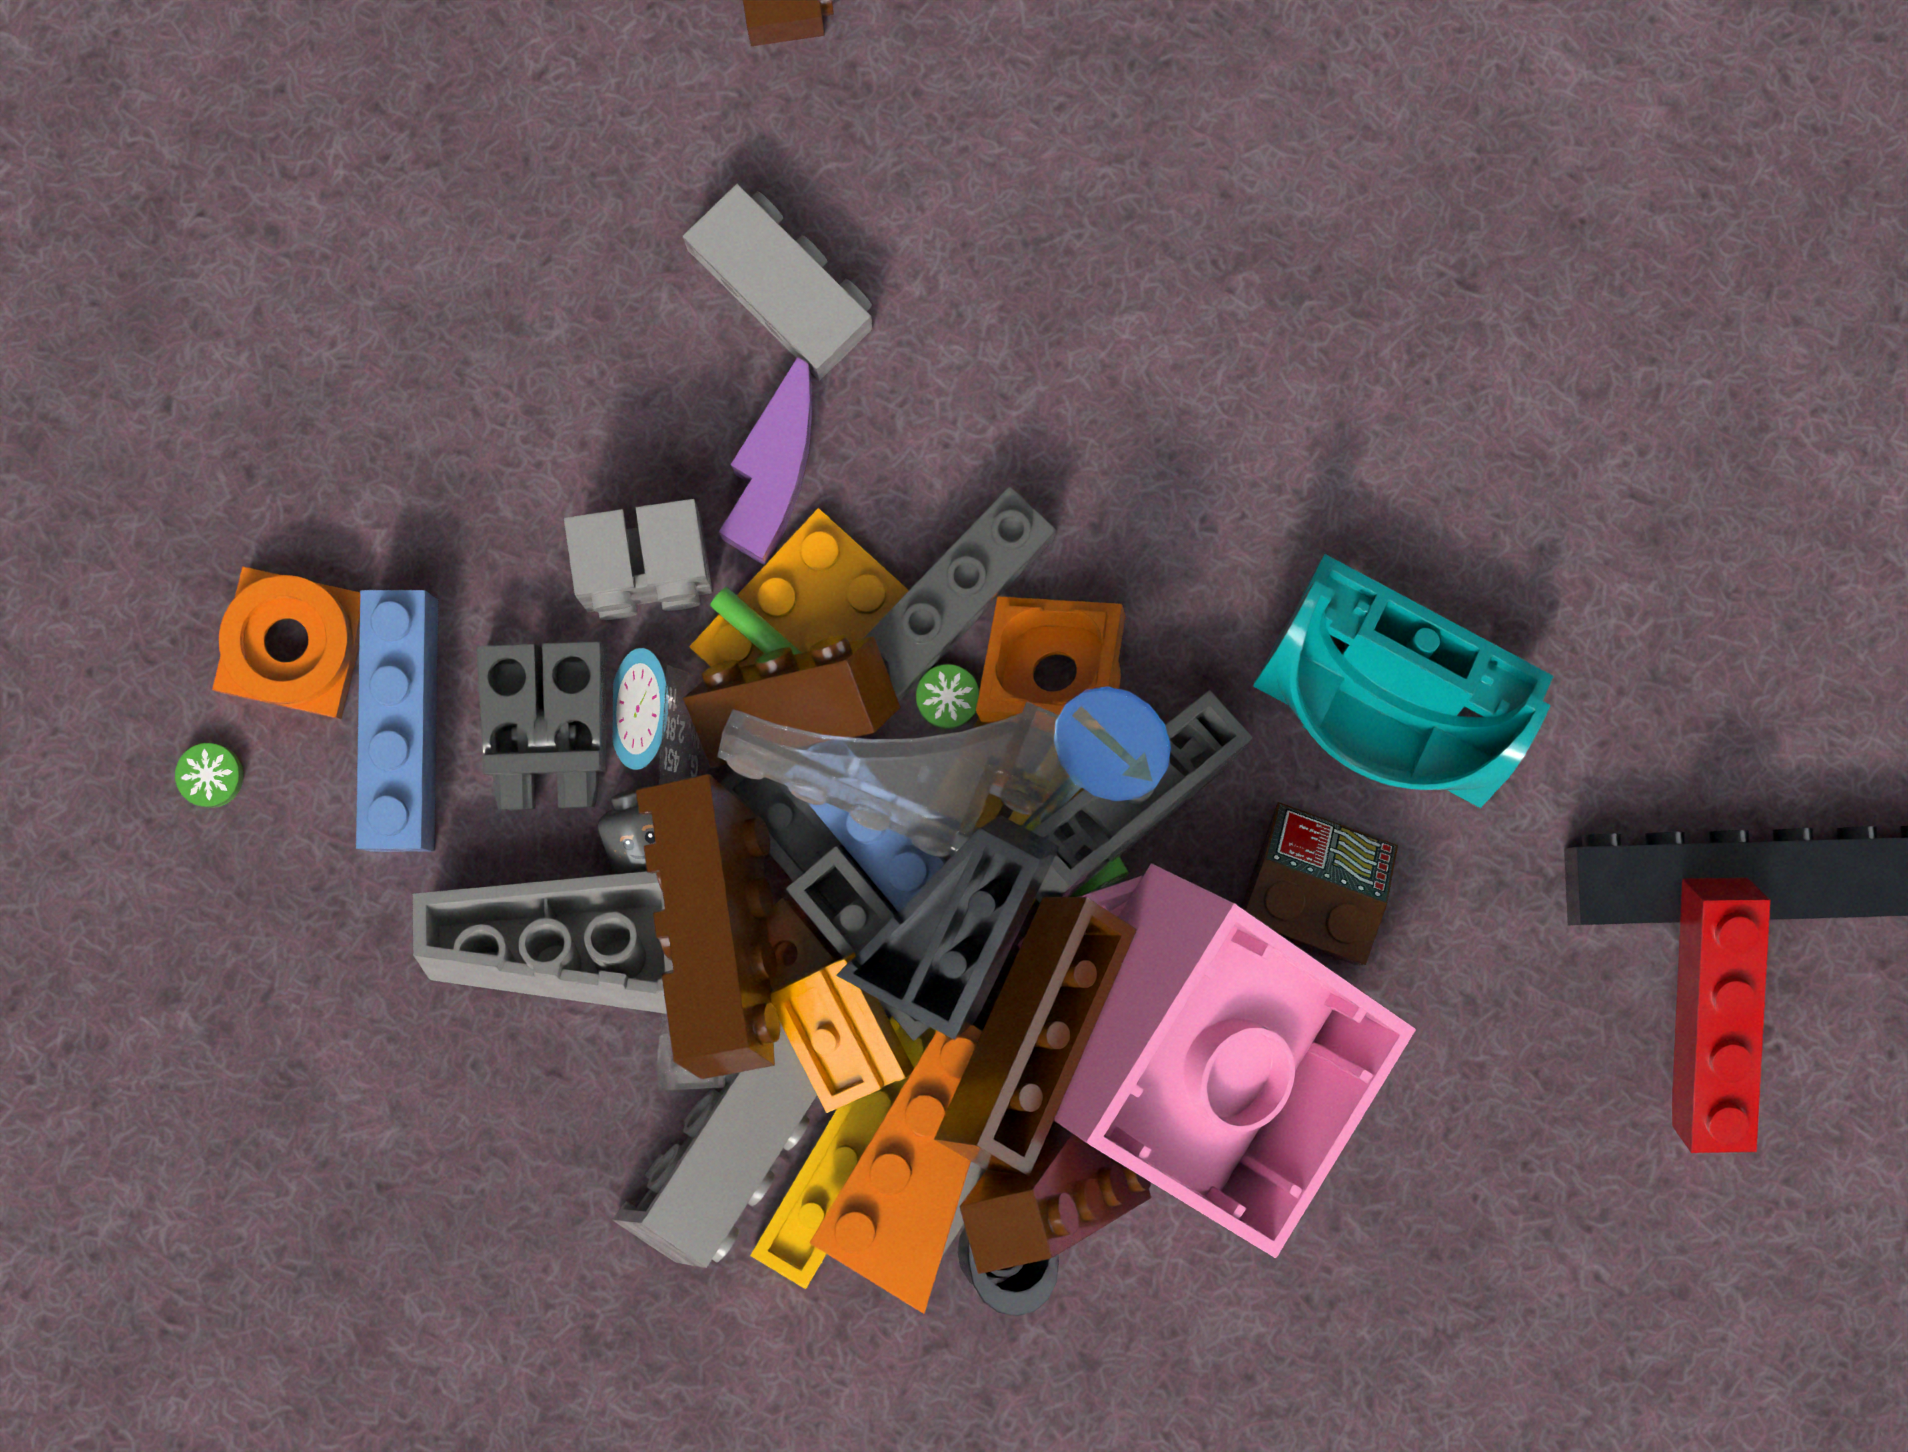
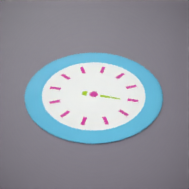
[613,648,668,770]

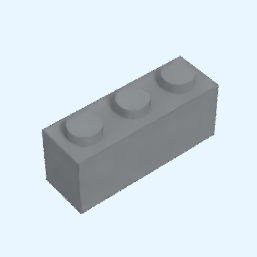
[683,184,873,381]

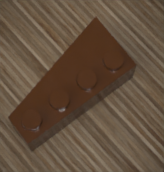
[636,774,780,1079]
[959,1120,1151,1274]

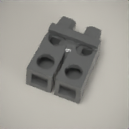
[476,642,607,810]

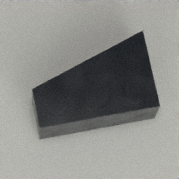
[836,815,1060,1040]

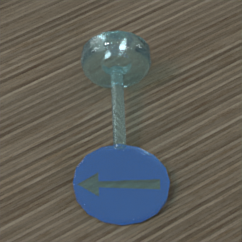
[950,686,1171,858]

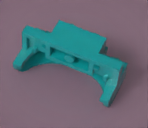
[1253,554,1554,808]

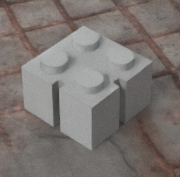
[564,499,713,620]

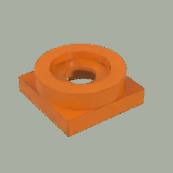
[212,566,360,720]
[976,596,1126,737]

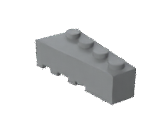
[413,872,673,1014]
[612,1023,817,1268]

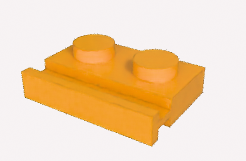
[771,952,914,1113]

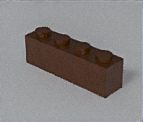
[934,897,1137,1176]

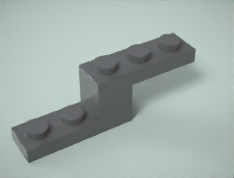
[720,755,930,1041]

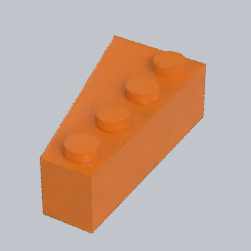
[809,1024,982,1314]

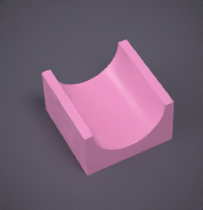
[1054,863,1416,1258]

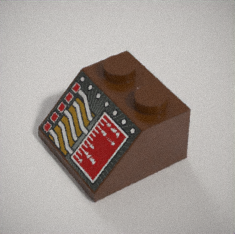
[1240,802,1398,965]

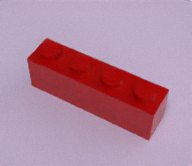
[1672,878,1770,1153]

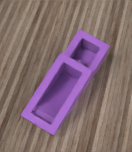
[719,357,813,566]

